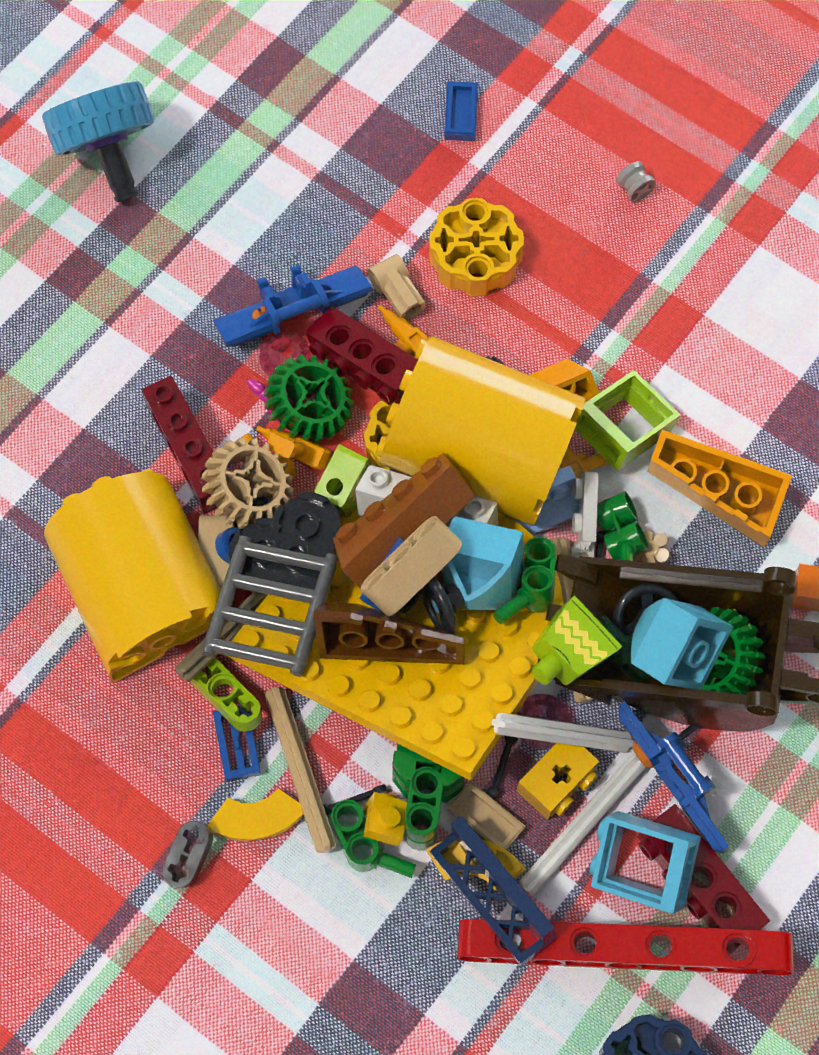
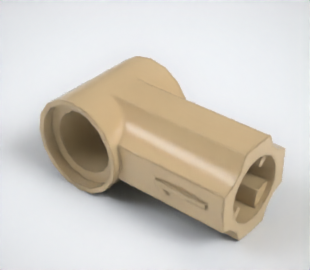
[367,254,425,320]

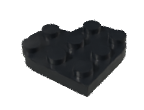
[229,492,342,590]

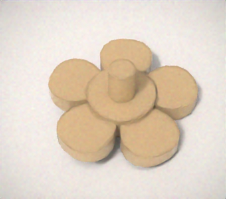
[634,531,671,563]

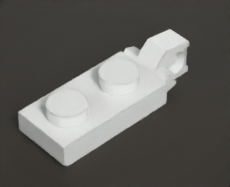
[570,472,599,558]

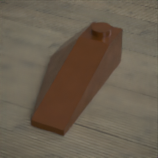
[313,601,465,664]

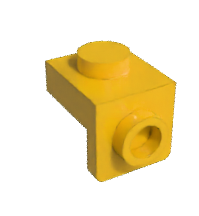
[363,792,407,847]

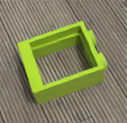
[575,370,681,471]

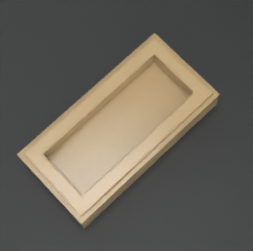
[447,781,526,850]

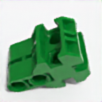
[392,743,465,851]

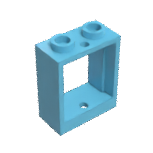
[590,811,701,914]

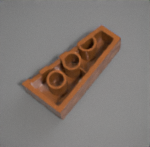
[333,452,475,590]

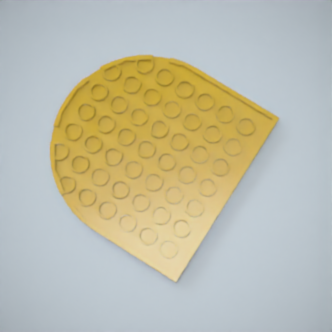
[227,509,563,781]

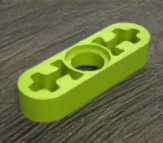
[190,657,262,732]

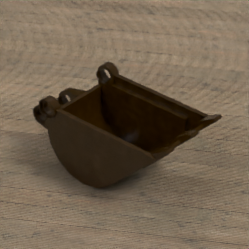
[537,554,819,731]

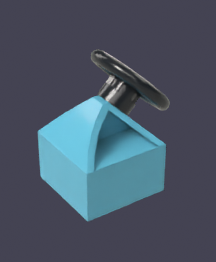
[419,516,523,635]
[613,583,734,690]

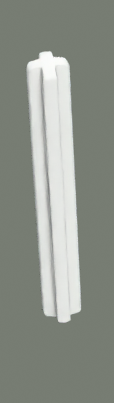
[491,713,634,753]
[519,754,645,896]

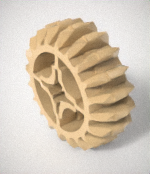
[201,437,294,529]

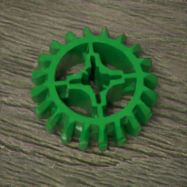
[264,354,354,443]
[701,607,766,695]

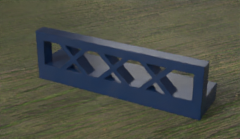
[430,815,557,967]

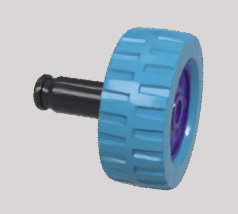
[42,81,154,203]

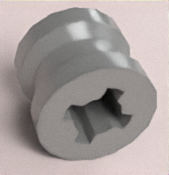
[616,161,656,202]

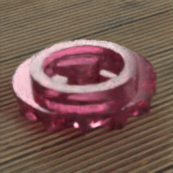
[259,331,312,376]
[516,694,571,750]

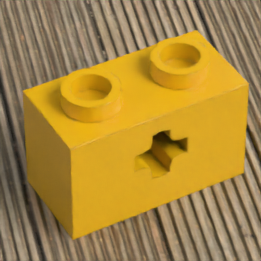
[517,743,599,820]

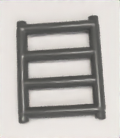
[201,535,338,677]

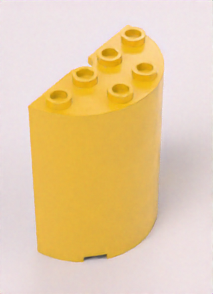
[375,336,586,526]
[44,469,222,683]

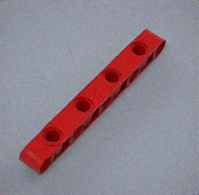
[457,919,794,975]

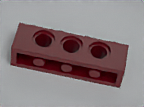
[305,306,418,405]
[141,375,218,514]
[637,804,770,954]

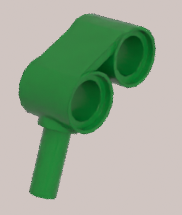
[597,491,649,561]
[493,537,556,624]
[331,799,416,878]

